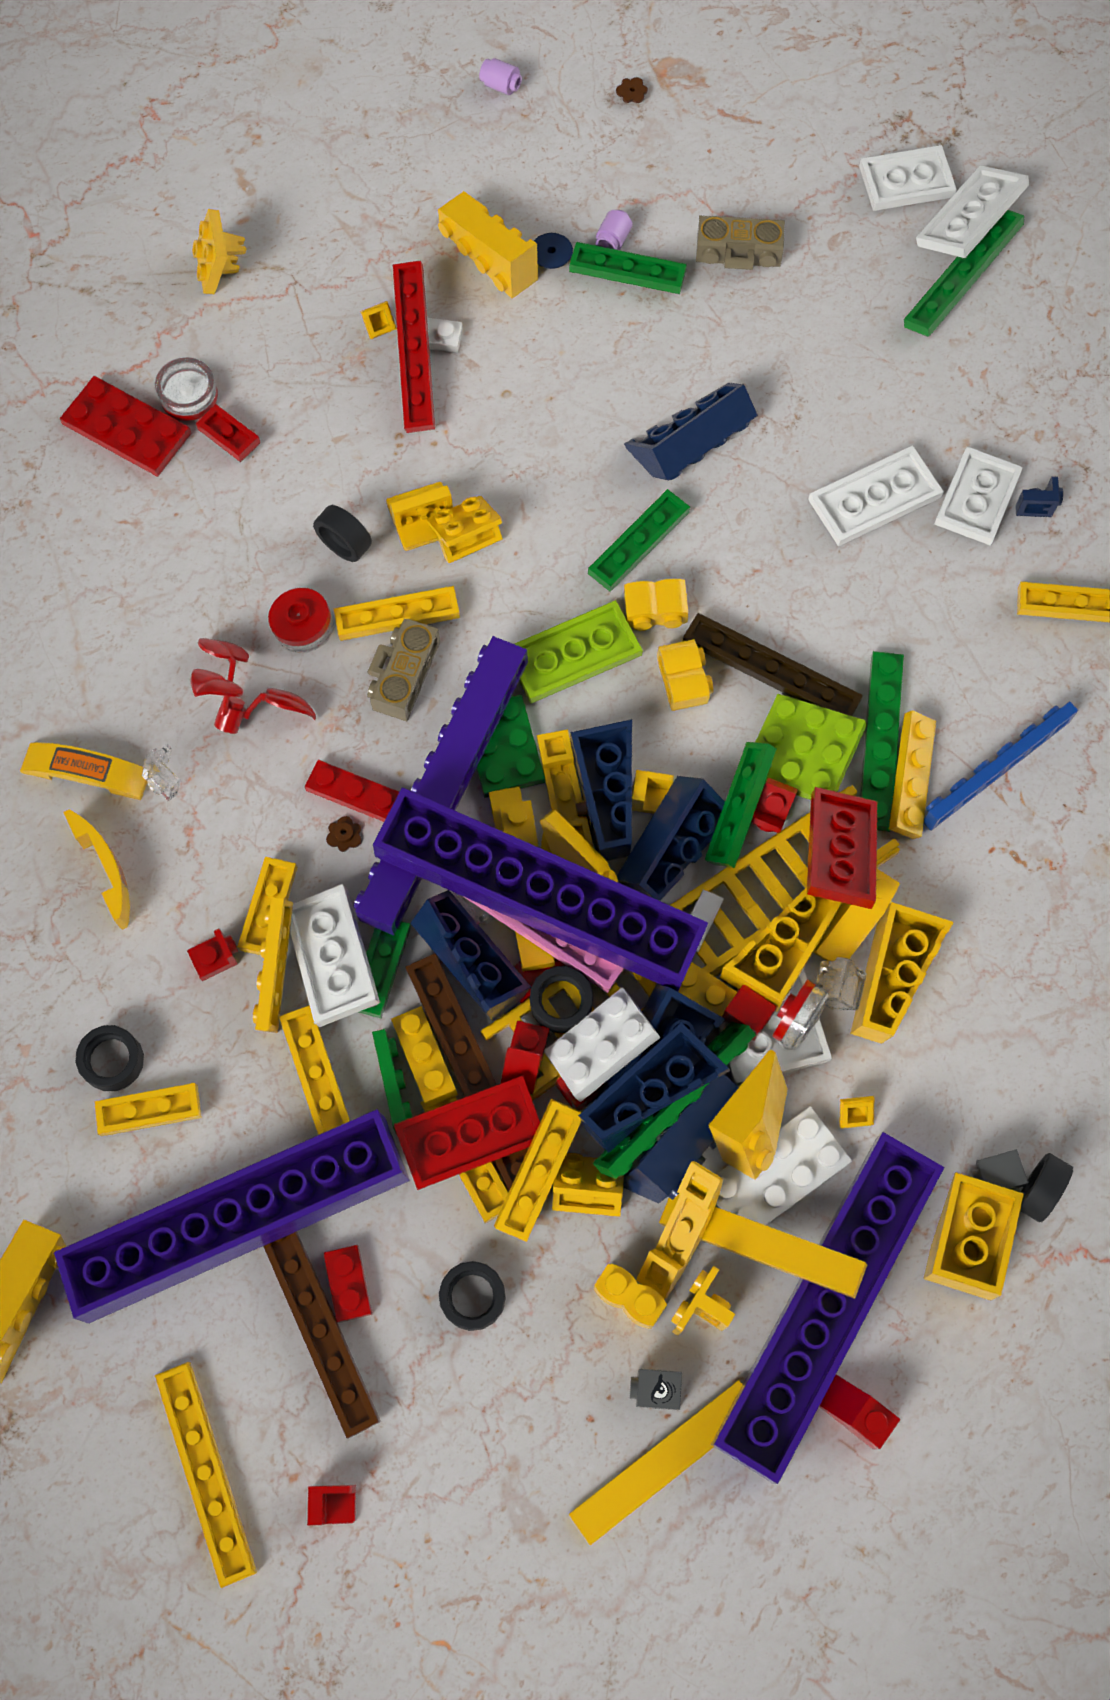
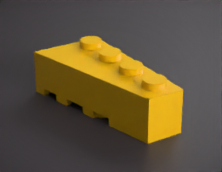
[438,191,538,299]
[720,887,842,1012]
[850,902,954,1044]
[0,1219,66,1384]

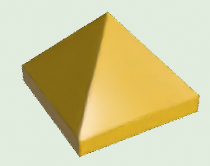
[360,301,397,339]
[839,1096,875,1129]

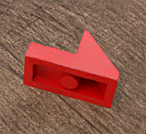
[501,1020,550,1095]

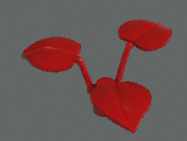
[190,638,316,734]

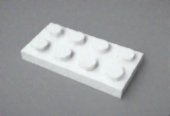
[916,165,1029,258]
[808,445,944,547]
[290,884,380,1027]
[716,1106,852,1225]

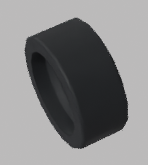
[313,504,372,562]
[530,966,593,1033]
[75,1025,144,1091]
[1020,1153,1073,1222]
[439,1261,506,1331]

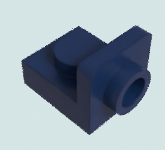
[1015,476,1063,517]

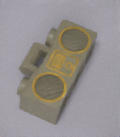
[696,215,785,270]
[367,619,440,722]

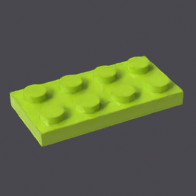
[514,600,643,704]

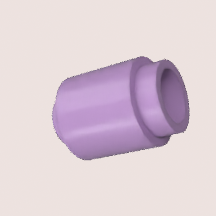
[479,58,522,95]
[596,210,633,250]

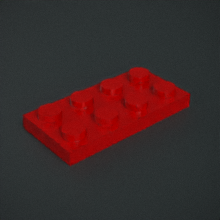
[60,376,191,477]
[807,787,877,909]
[394,1075,540,1190]

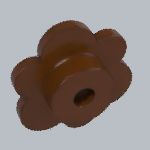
[616,77,648,103]
[326,816,361,852]

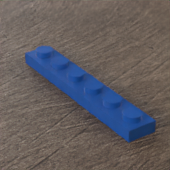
[924,701,1078,831]

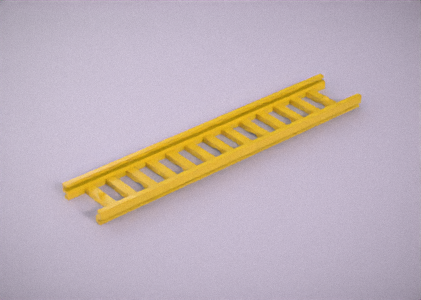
[480,785,900,1101]

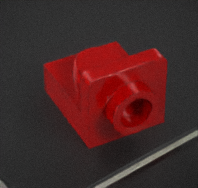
[751,777,798,833]
[187,928,239,982]

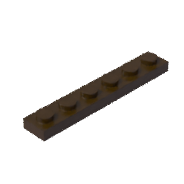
[683,613,863,716]

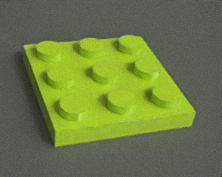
[755,694,866,800]

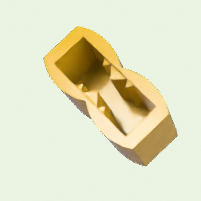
[624,579,688,631]
[657,639,714,711]
[594,1264,667,1329]

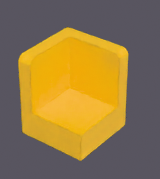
[632,770,674,814]

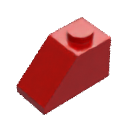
[819,1374,901,1449]

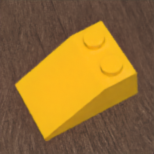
[709,1049,788,1180]
[923,1172,1024,1301]

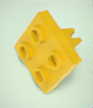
[192,209,247,294]

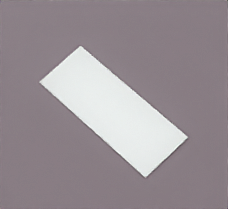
[691,889,724,952]

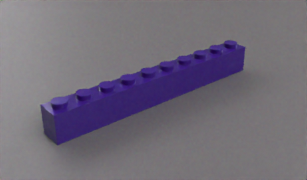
[354,636,528,935]

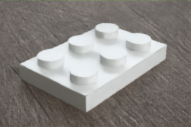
[859,145,957,211]
[934,447,1023,546]
[544,987,660,1102]

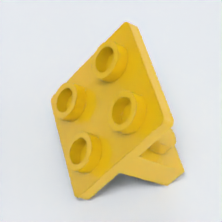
[386,482,453,551]
[427,496,503,563]
[552,1153,624,1217]
[671,1266,736,1336]

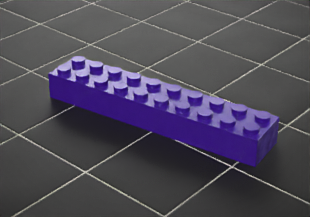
[373,787,708,992]
[54,1109,410,1324]
[711,1132,945,1484]

